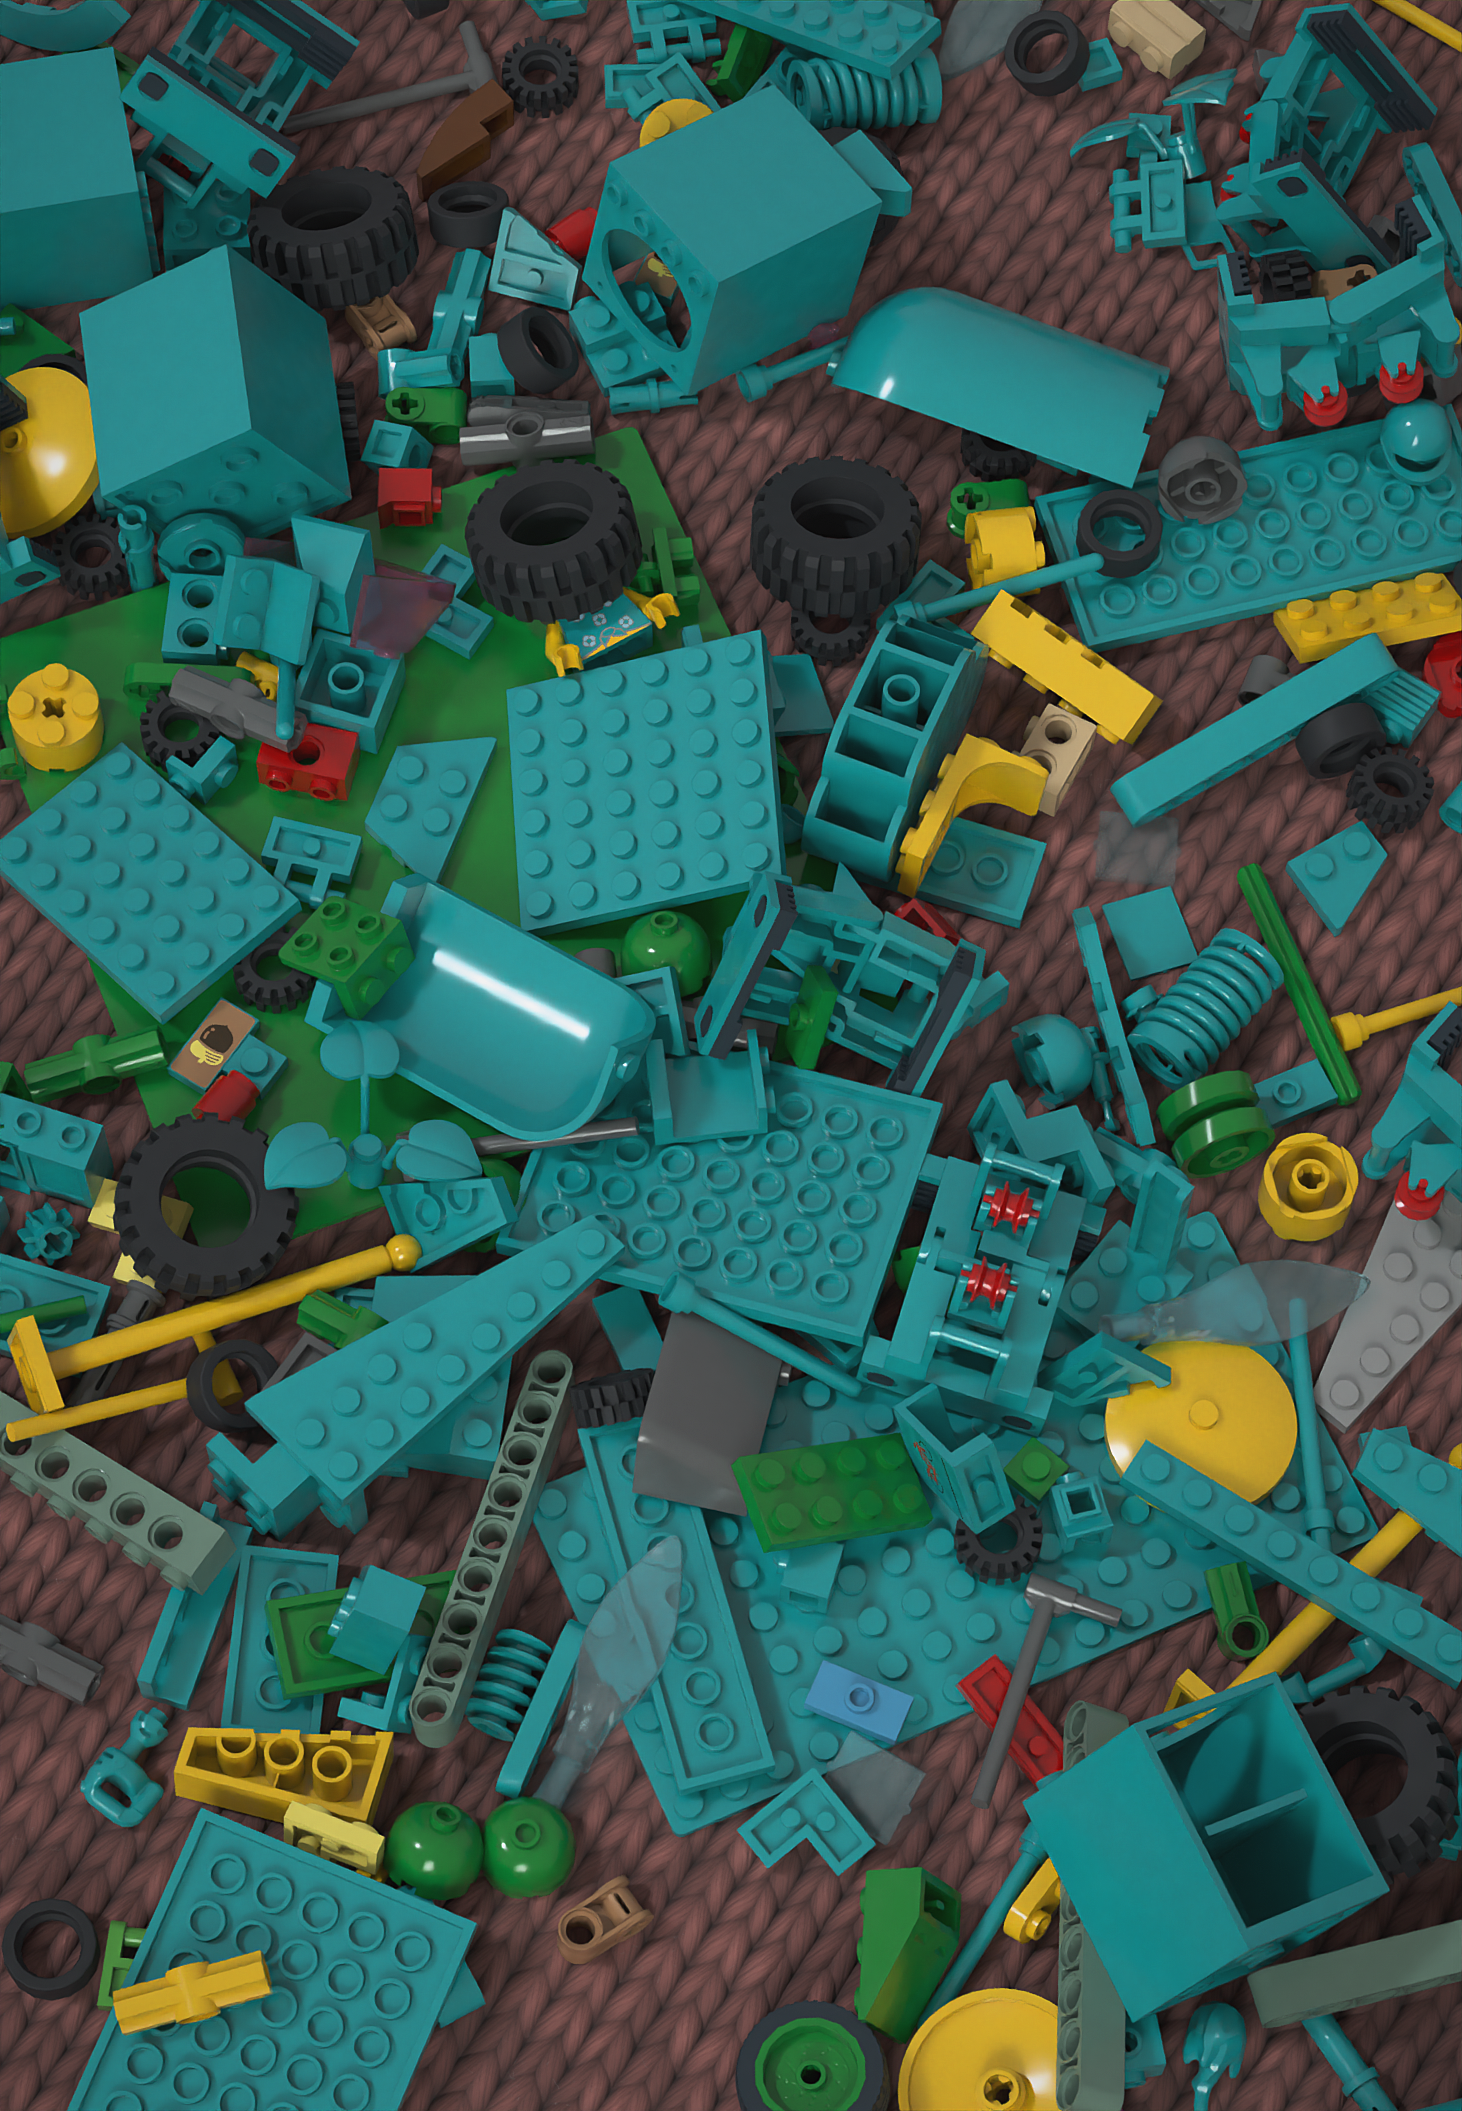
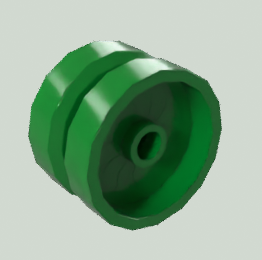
[1156,1070,1276,1179]

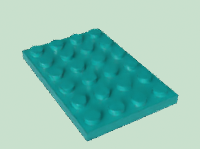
[0,742,302,1025]

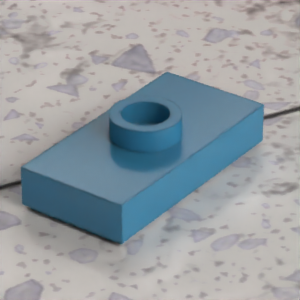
[804,1660,914,1746]

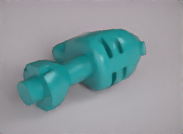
[80,1707,168,1827]

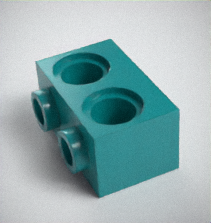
[161,573,230,666]

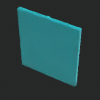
[1101,886,1198,982]

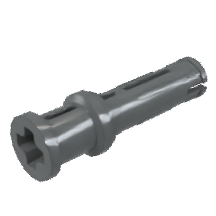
[65,1280,166,1408]

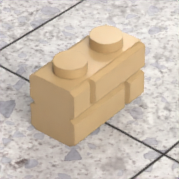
[1108,0,1206,80]

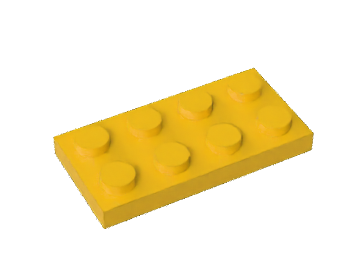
[1273,573,1462,664]

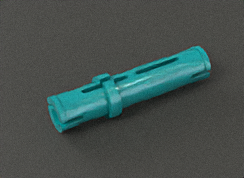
[118,505,159,593]
[1301,2014,1398,2111]

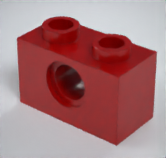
[256,723,361,801]

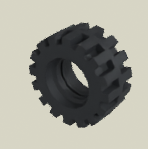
[791,609,871,667]

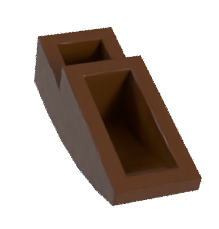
[416,78,514,202]

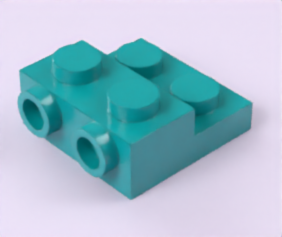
[569,281,678,398]

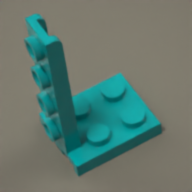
[1055,1159,1195,1349]

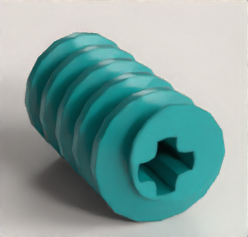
[465,1629,553,1742]

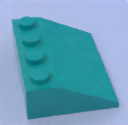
[371,1275,512,1480]

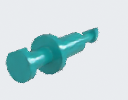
[1080,1026,1120,1131]

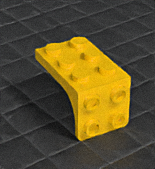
[895,733,1049,898]

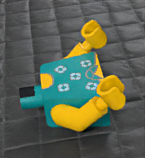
[545,587,680,677]

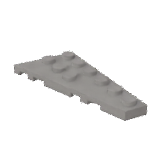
[1314,1190,1462,1434]

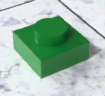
[1003,1436,1070,1507]

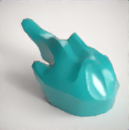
[1182,2001,1247,2111]

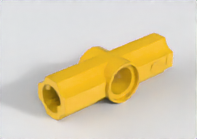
[113,1950,273,2036]

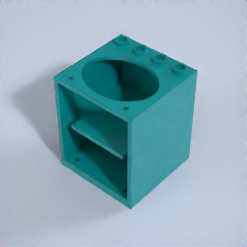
[0,47,161,312]
[582,84,883,397]
[79,244,352,557]
[1022,1671,1390,2023]

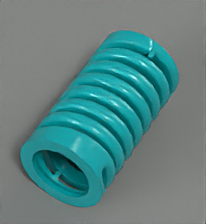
[786,47,942,131]
[1126,928,1284,1091]

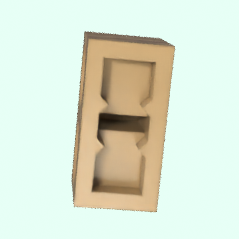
[1012,703,1097,817]

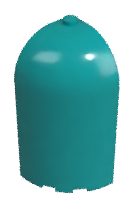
[825,287,1170,489]
[304,873,656,1141]

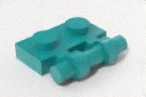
[626,0,721,64]
[621,52,721,125]
[1109,159,1188,253]
[261,816,363,910]

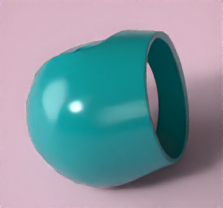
[1380,398,1452,486]

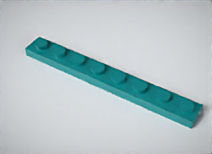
[1119,1440,1462,1690]

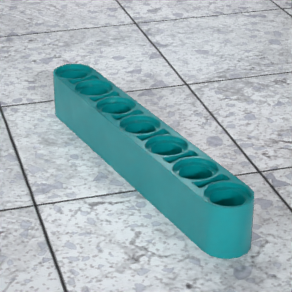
[1110,633,1401,828]

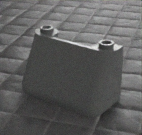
[632,1311,793,1517]

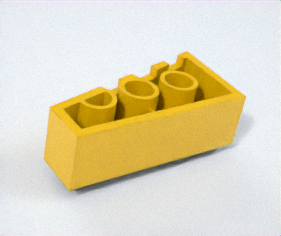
[970,589,1163,745]
[174,1727,394,1827]

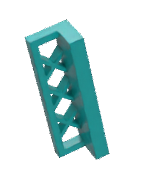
[137,1501,254,1711]

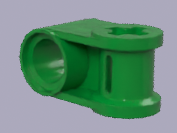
[384,387,468,445]
[946,479,1031,539]

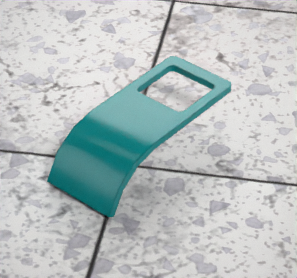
[1181,180,1235,270]

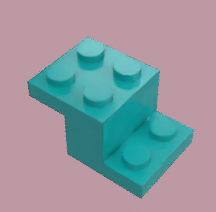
[967,1079,1116,1207]
[206,1432,369,1542]

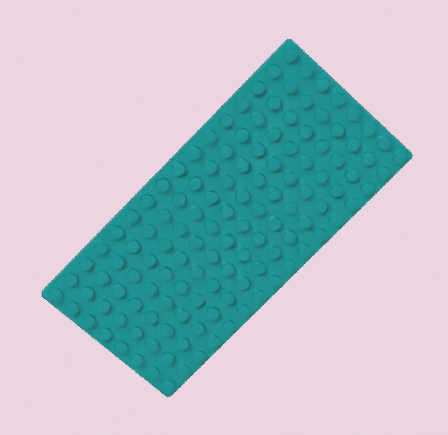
[532,1211,1378,1837]

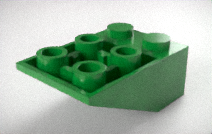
[854,1867,962,2044]

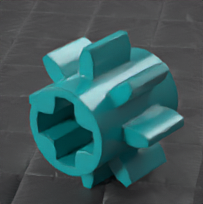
[17,1202,80,1265]

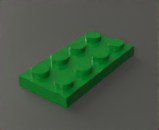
[731,1433,934,1553]
[264,1570,470,1700]

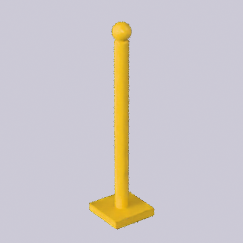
[7,1234,422,1415]
[1163,1443,1462,1730]

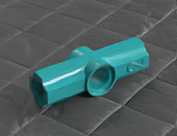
[427,248,492,363]

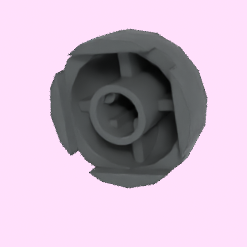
[1158,436,1247,524]

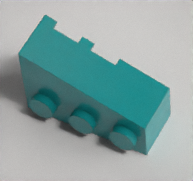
[327,1565,426,1675]

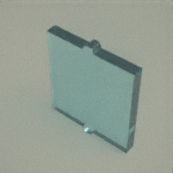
[1093,811,1181,888]
[824,1730,927,1845]

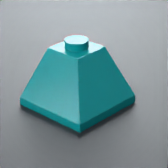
[291,513,380,634]

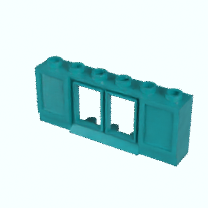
[0,1093,115,1209]

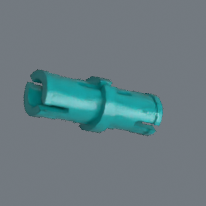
[608,378,698,415]

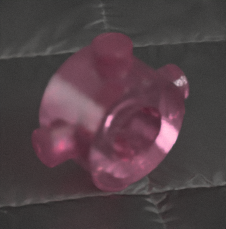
[807,323,840,351]

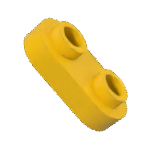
[1003,1857,1060,1944]

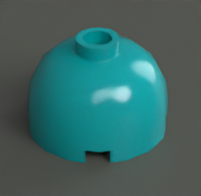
[1011,1014,1097,1110]

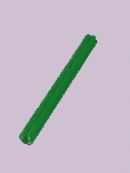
[1237,863,1362,1106]

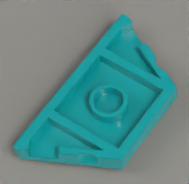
[365,737,497,884]

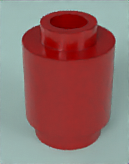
[544,207,598,262]
[192,1070,260,1122]

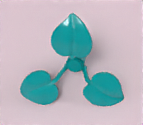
[1070,68,1238,180]
[264,1020,483,1190]

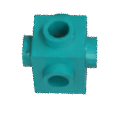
[1124,2011,1166,2089]

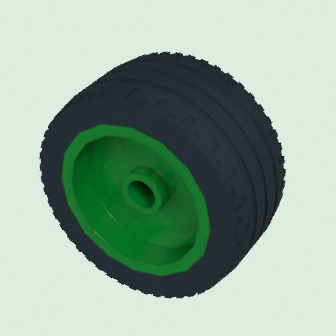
[735,2000,890,2111]

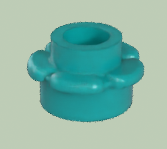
[1120,984,1164,1024]

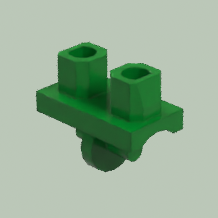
[629,527,700,619]

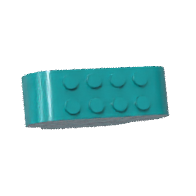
[801,614,989,883]

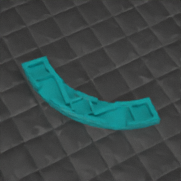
[0,0,131,52]
[1071,906,1156,1147]

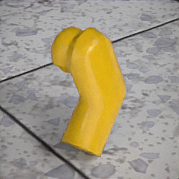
[235,651,278,702]

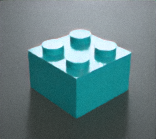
[295,628,406,754]

